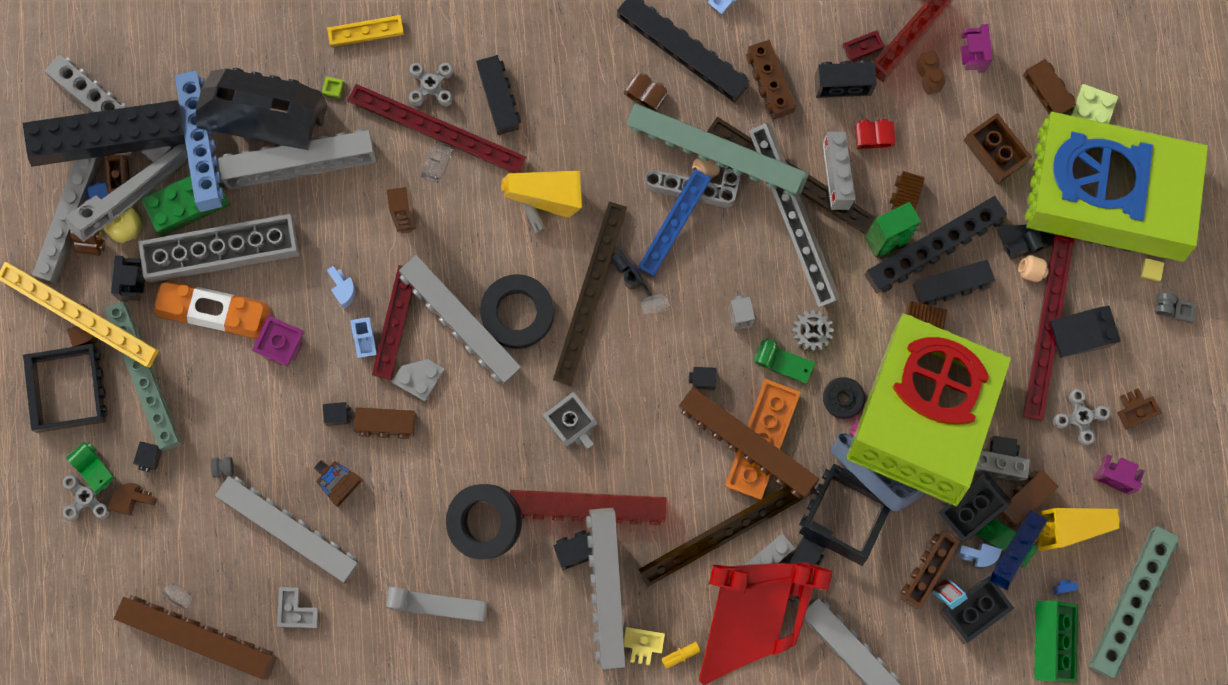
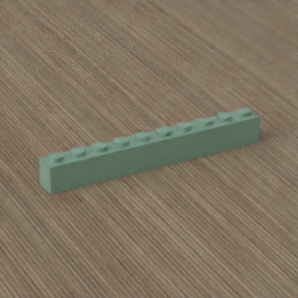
[626,103,809,196]

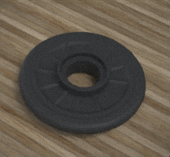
[823,377,865,419]

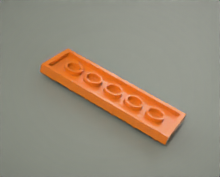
[724,379,801,500]

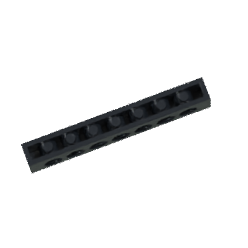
[864,196,1007,294]

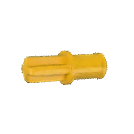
[662,641,701,668]

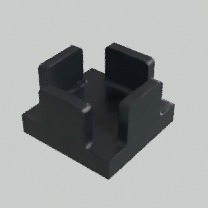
[111,255,145,302]

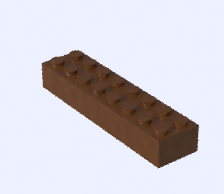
[114,595,277,680]

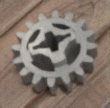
[792,310,834,352]

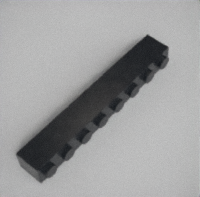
[617,0,749,103]

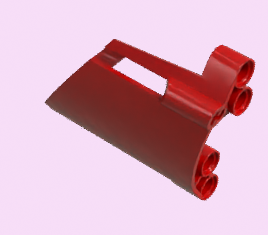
[699,562,833,685]

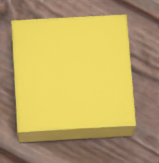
[1141,258,1164,282]

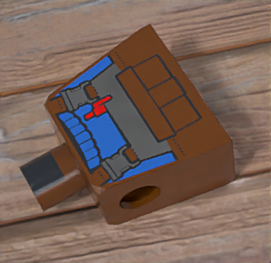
[314,460,363,507]

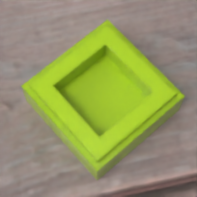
[321,76,345,100]

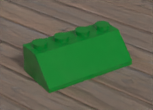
[1034,601,1078,684]

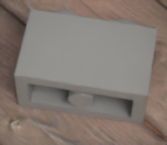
[728,295,755,330]

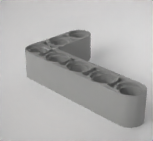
[645,165,741,208]
[386,587,488,622]

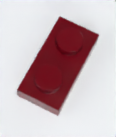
[842,30,885,62]

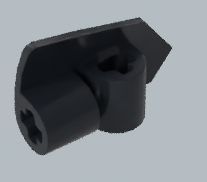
[997,224,1055,260]
[611,247,652,297]

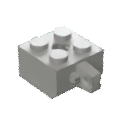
[543,392,597,450]

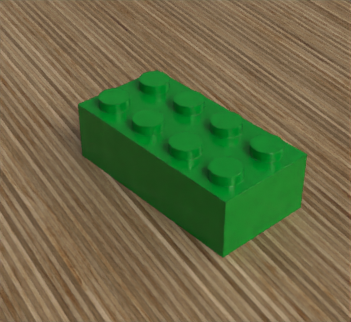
[141,171,230,237]
[865,202,921,257]

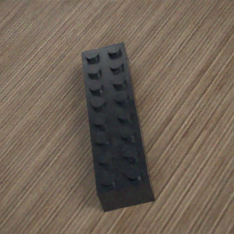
[23,100,186,167]

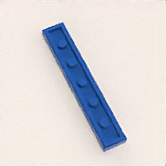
[638,169,711,277]

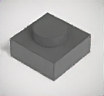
[1172,299,1197,323]

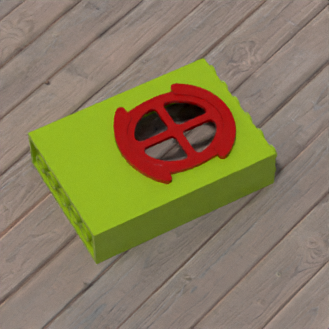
[846,313,1011,506]

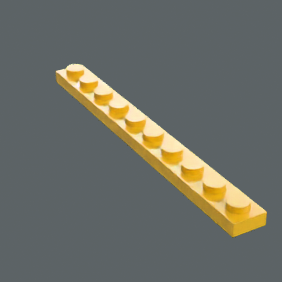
[0,262,159,368]

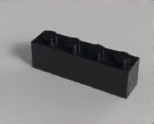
[476,55,521,135]
[913,259,995,306]
[788,521,833,602]

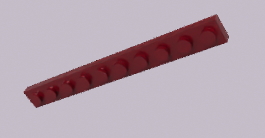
[348,84,527,173]
[1022,234,1075,421]

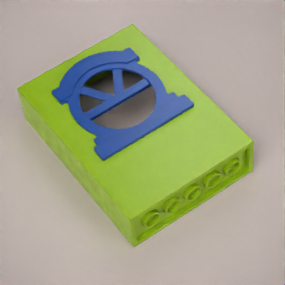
[1025,112,1208,262]

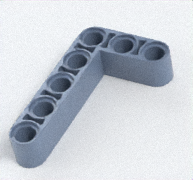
[831,433,926,511]

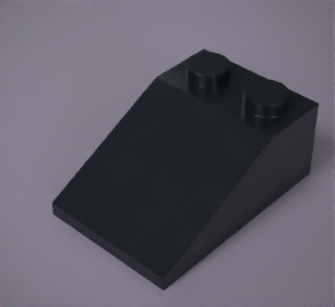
[1049,305,1121,358]

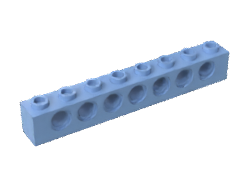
[175,71,224,212]

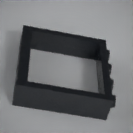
[23,344,108,433]
[799,464,890,566]

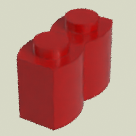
[854,119,896,149]

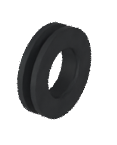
[480,274,554,349]
[446,484,522,560]

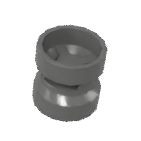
[1155,293,1177,317]
[211,457,234,478]

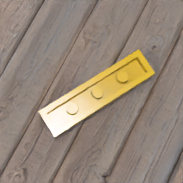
[327,15,404,47]

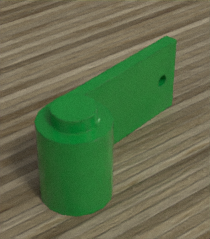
[753,338,815,384]
[66,442,114,495]
[976,519,1038,568]

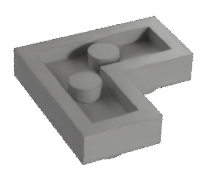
[277,587,319,628]

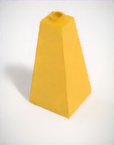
[501,171,582,218]
[1036,508,1120,551]

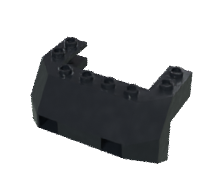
[196,68,328,150]

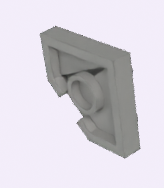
[392,359,445,402]

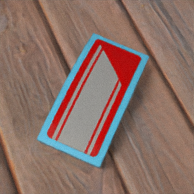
[931,578,968,610]

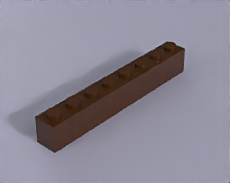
[679,387,819,499]

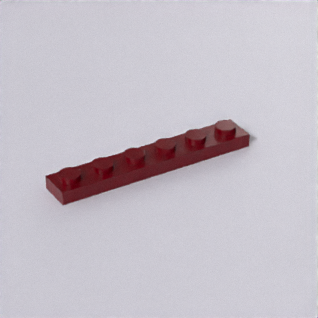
[372,265,413,380]

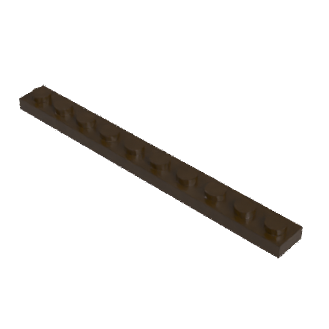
[707,116,876,234]
[553,201,627,386]
[638,486,816,587]

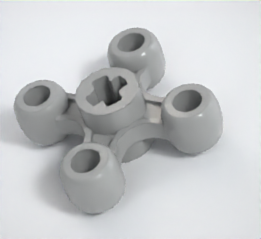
[409,62,453,107]
[1053,389,1111,446]
[63,475,111,521]

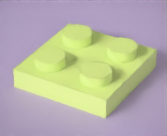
[1071,84,1118,124]

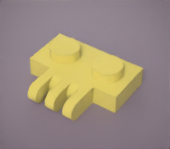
[624,627,665,666]

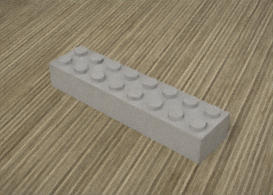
[218,129,377,190]
[138,214,300,283]

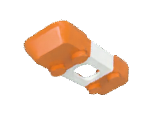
[153,281,270,338]

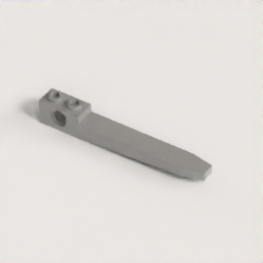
[65,144,188,242]

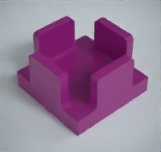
[960,24,993,73]
[252,316,304,367]
[1093,455,1145,495]

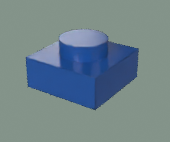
[1053,580,1078,595]

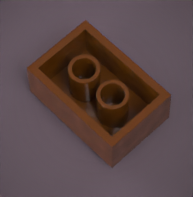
[963,113,1032,184]

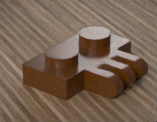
[1117,388,1162,430]

